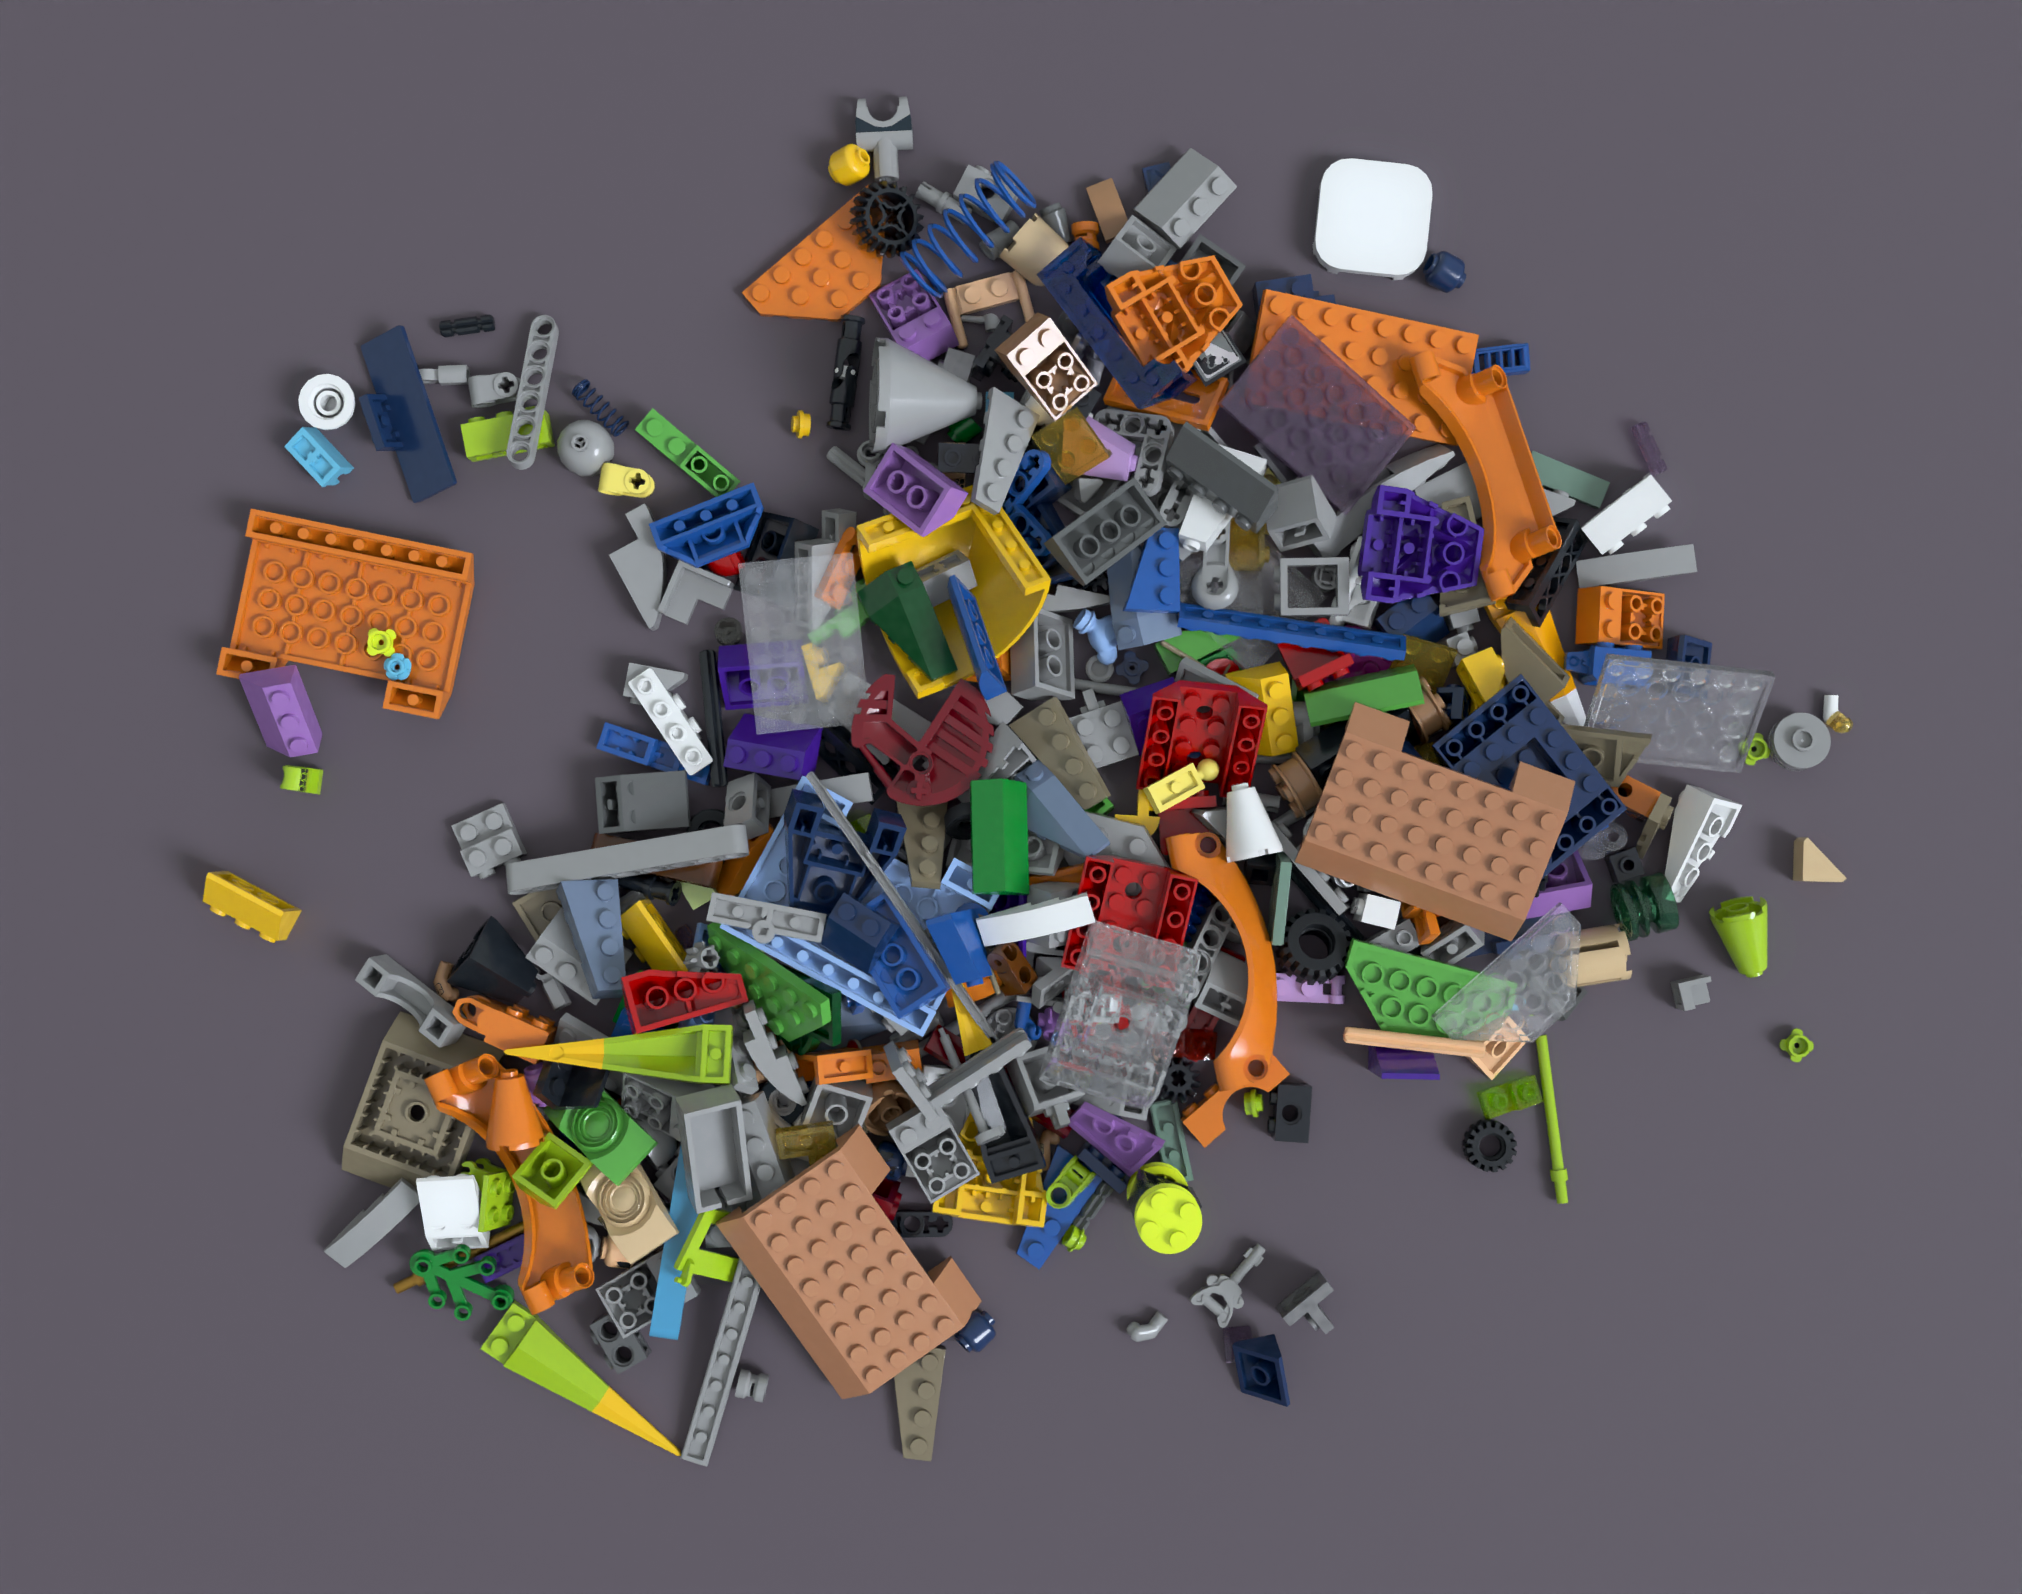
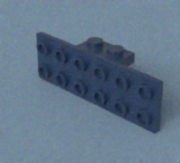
[359,325,457,503]

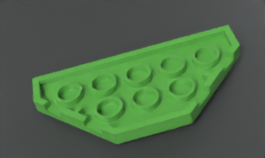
[707,922,831,1042]
[1344,938,1517,1039]

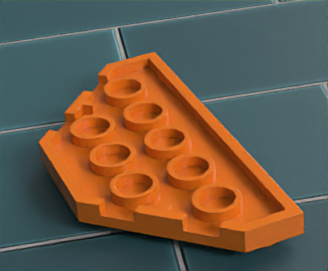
[742,184,886,322]

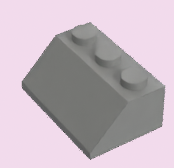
[1133,148,1237,249]
[1010,609,1075,701]
[526,906,633,1006]

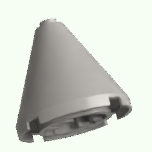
[869,337,982,453]

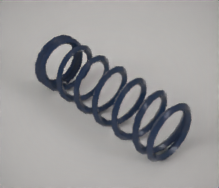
[572,379,629,437]

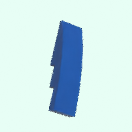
[596,722,711,786]

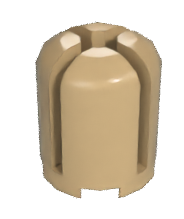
[1552,924,1632,988]

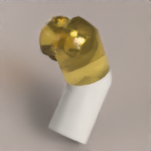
[1823,695,1853,733]

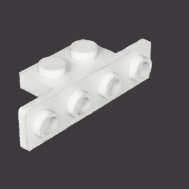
[1329,536,1380,629]
[628,668,713,775]

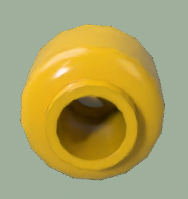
[828,144,870,186]

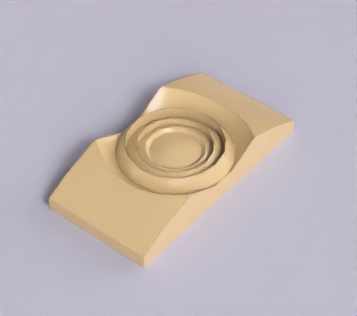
[580,1158,680,1264]

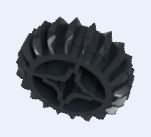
[849,180,924,258]

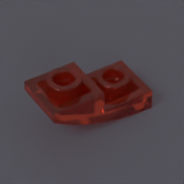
[1154,1028,1217,1060]

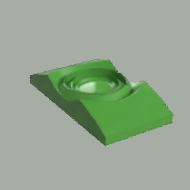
[543,1089,658,1186]

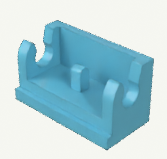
[284,427,354,487]

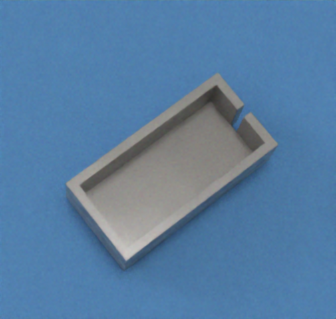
[675,1084,753,1214]

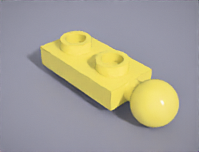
[1143,759,1219,814]

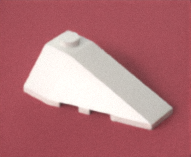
[1661,785,1742,903]

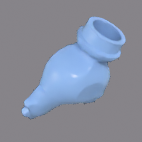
[1073,608,1117,665]

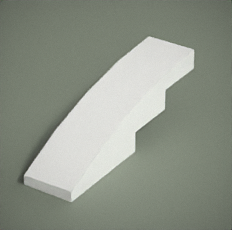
[976,892,1095,946]

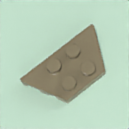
[1561,724,1652,787]

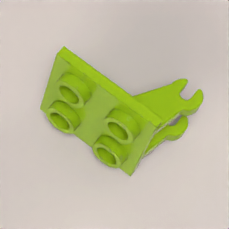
[461,1158,516,1232]

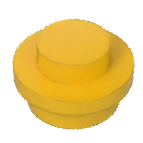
[791,410,811,439]

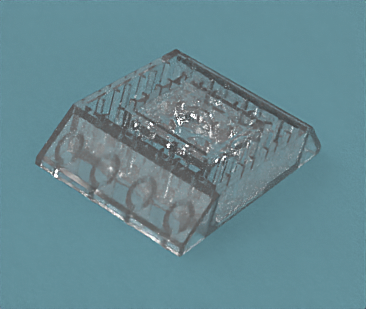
[1038,920,1201,1111]

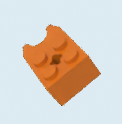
[452,994,558,1065]

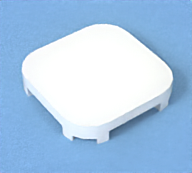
[1312,158,1432,280]

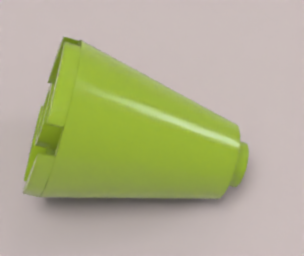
[1709,896,1768,978]

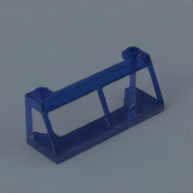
[1036,237,1197,410]

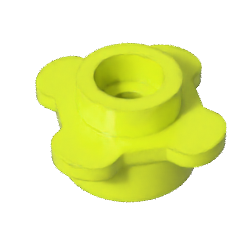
[367,628,396,657]

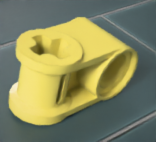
[598,463,655,498]

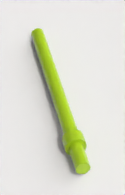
[1535,1034,1568,1204]

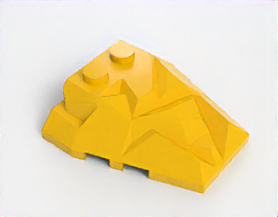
[932,1112,1047,1228]

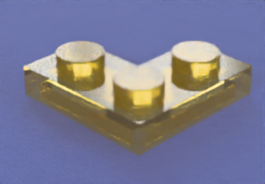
[775,1120,837,1166]

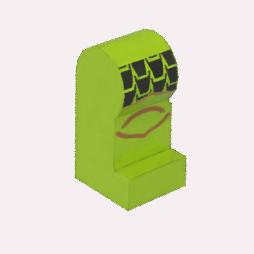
[280,765,323,795]

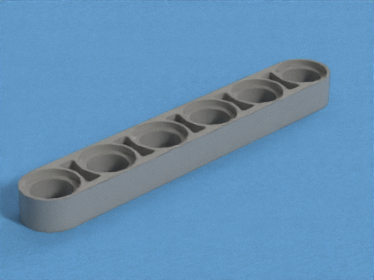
[506,315,559,470]

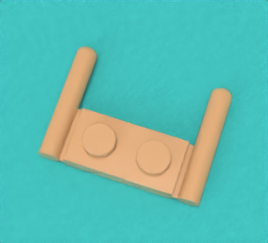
[943,270,1035,349]

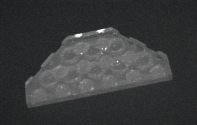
[1431,902,1581,1043]

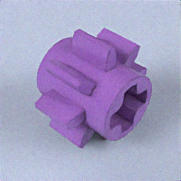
[1037,1007,1071,1042]

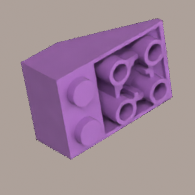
[869,269,959,361]

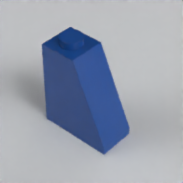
[925,909,992,988]

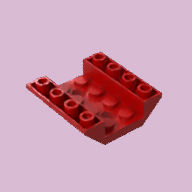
[1136,680,1268,798]
[1061,855,1198,989]

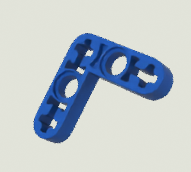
[1002,449,1052,556]

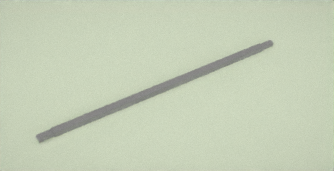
[806,771,995,1039]

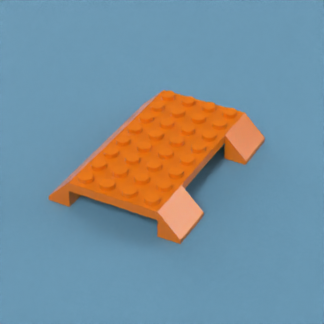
[216,509,474,719]

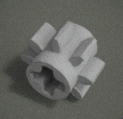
[683,941,720,972]

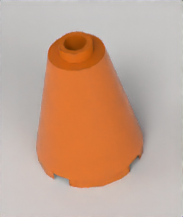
[486,1069,545,1151]

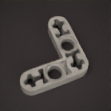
[1094,409,1174,497]

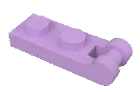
[1276,972,1345,1004]

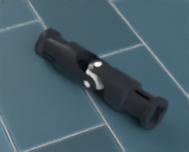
[826,315,865,431]

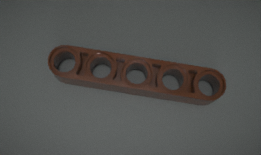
[591,833,723,889]

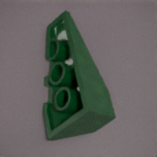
[856,561,958,682]

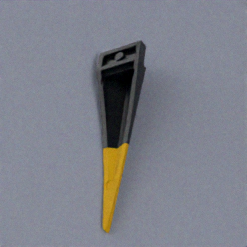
[951,983,1046,1184]

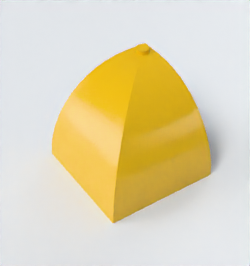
[856,485,1051,699]

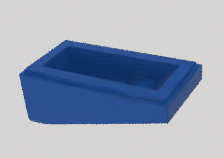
[1471,343,1530,376]

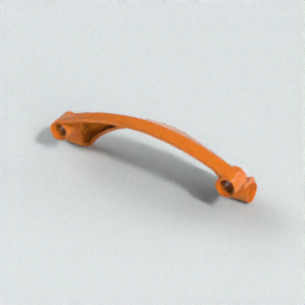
[1165,832,1277,1092]
[424,1053,594,1315]

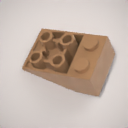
[995,312,1098,421]

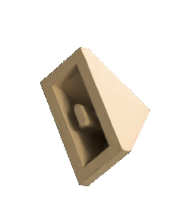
[1793,837,1847,882]

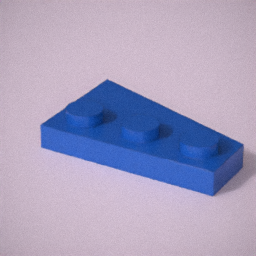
[1123,527,1180,614]

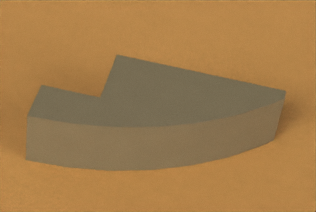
[1501,617,1570,724]

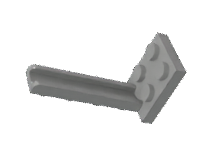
[883,1028,1033,1122]

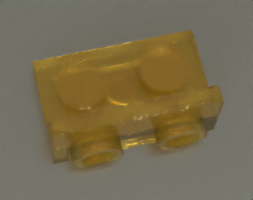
[1229,517,1270,571]

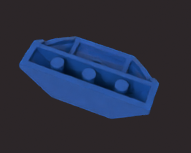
[649,482,764,568]

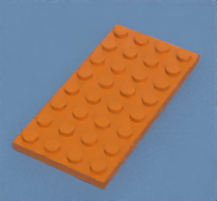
[1242,289,1479,446]

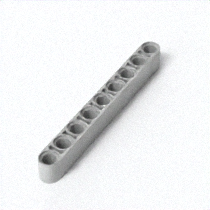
[505,825,749,895]

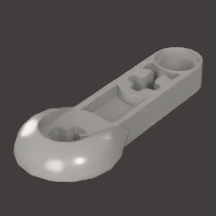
[1191,520,1239,610]

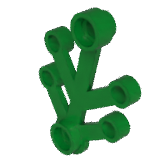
[409,1244,515,1321]

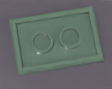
[1267,851,1292,946]

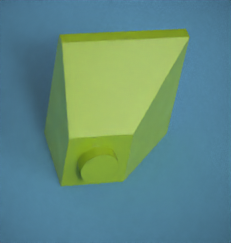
[512,1132,593,1209]

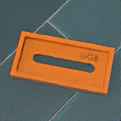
[1103,352,1229,432]

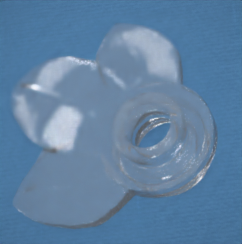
[1579,819,1628,860]

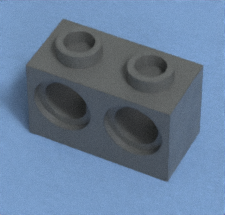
[590,1312,652,1374]

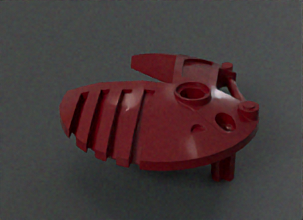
[851,674,994,806]

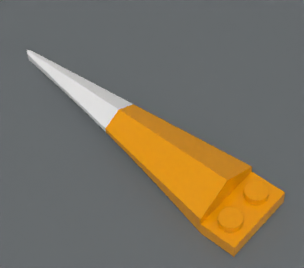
[1484,597,1589,727]

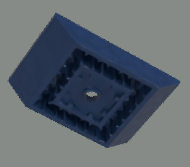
[1432,674,1627,878]

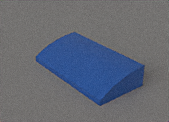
[947,574,1007,700]
[867,892,951,1019]

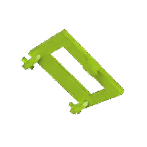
[673,1209,739,1287]

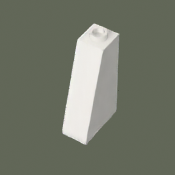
[1179,445,1267,552]

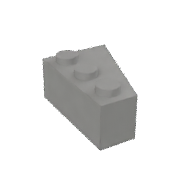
[957,721,1037,803]

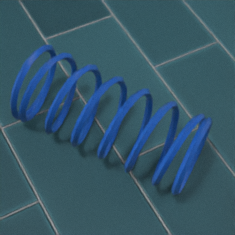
[900,161,1037,298]

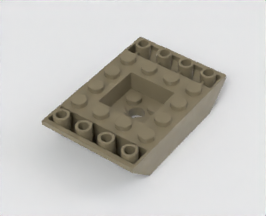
[342,1011,505,1188]

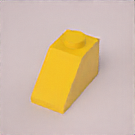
[1456,647,1505,708]

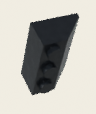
[734,511,819,609]

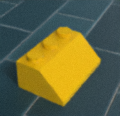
[1225,661,1299,757]
[203,871,302,943]
[621,899,689,972]

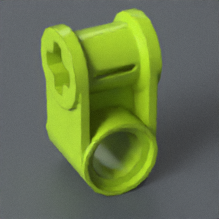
[1046,1155,1097,1209]

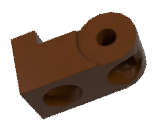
[987,942,1038,996]

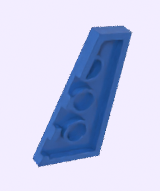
[1016,1144,1103,1270]

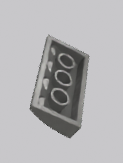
[1044,477,1167,586]

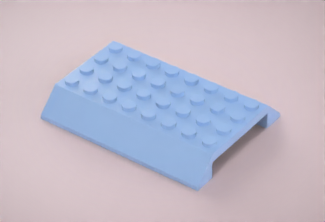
[719,775,999,1037]

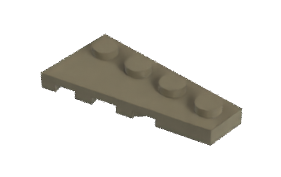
[1439,495,1496,617]
[1009,697,1111,810]
[895,800,948,889]
[894,1346,946,1462]

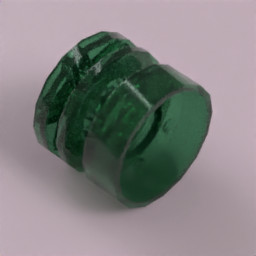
[1610,872,1679,941]

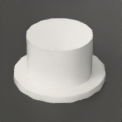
[298,374,356,430]

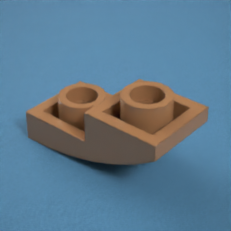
[1086,178,1128,244]

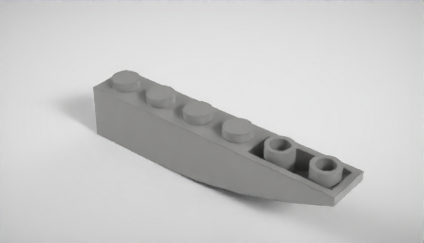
[1308,444,1455,558]

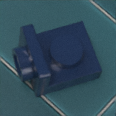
[1437,684,1471,726]

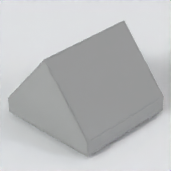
[1072,477,1103,503]

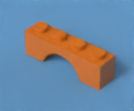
[1181,1054,1289,1148]

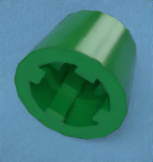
[947,417,983,443]

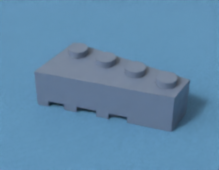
[556,879,626,999]

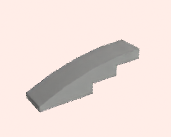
[1576,544,1697,588]
[1041,585,1110,614]
[324,1177,419,1268]

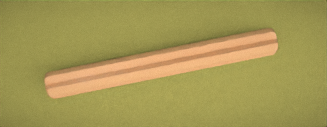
[1343,1027,1486,1058]

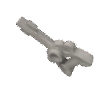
[1189,1243,1266,1328]

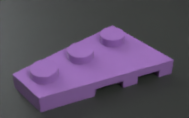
[1069,1101,1165,1177]

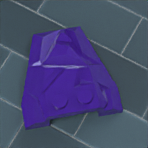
[1358,485,1484,603]

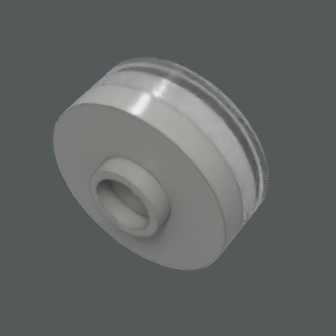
[1768,713,1831,771]

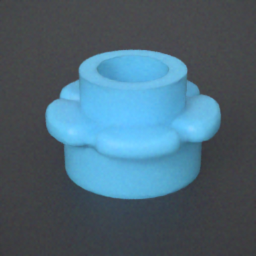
[383,653,412,681]

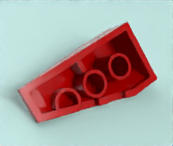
[621,970,749,1034]

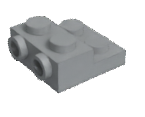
[451,803,527,880]

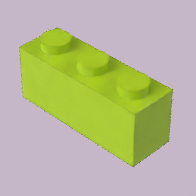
[460,406,555,462]

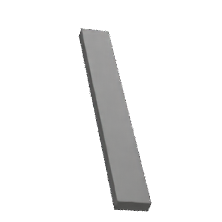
[680,1258,761,1467]

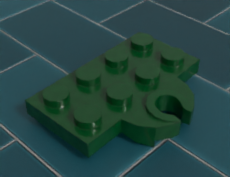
[774,960,842,1055]

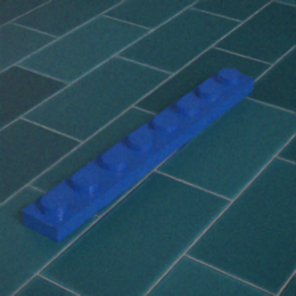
[1177,603,1406,661]

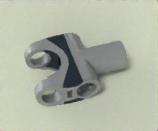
[855,96,913,183]

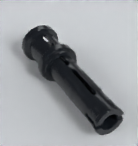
[617,875,682,906]

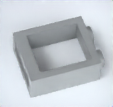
[1273,557,1350,617]

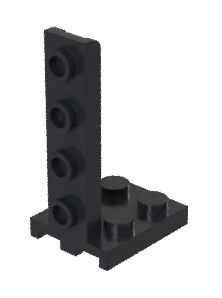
[971,314,1102,419]

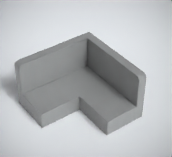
[657,560,735,625]

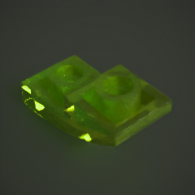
[1477,1075,1543,1119]

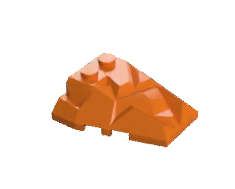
[1104,255,1243,387]

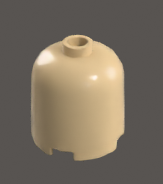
[999,213,1071,287]

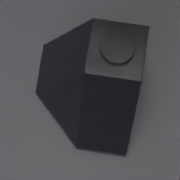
[447,916,538,1004]

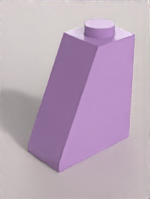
[1062,411,1139,481]

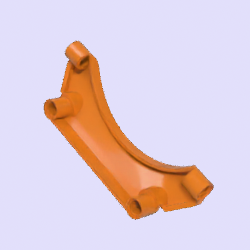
[1409,351,1562,602]

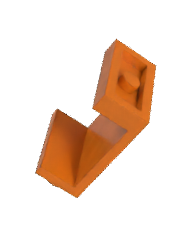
[795,1048,874,1085]

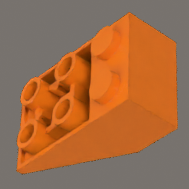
[1575,586,1665,649]

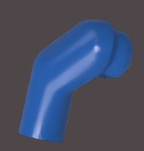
[1014,1001,1042,1041]

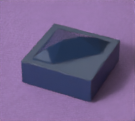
[1142,162,1171,194]

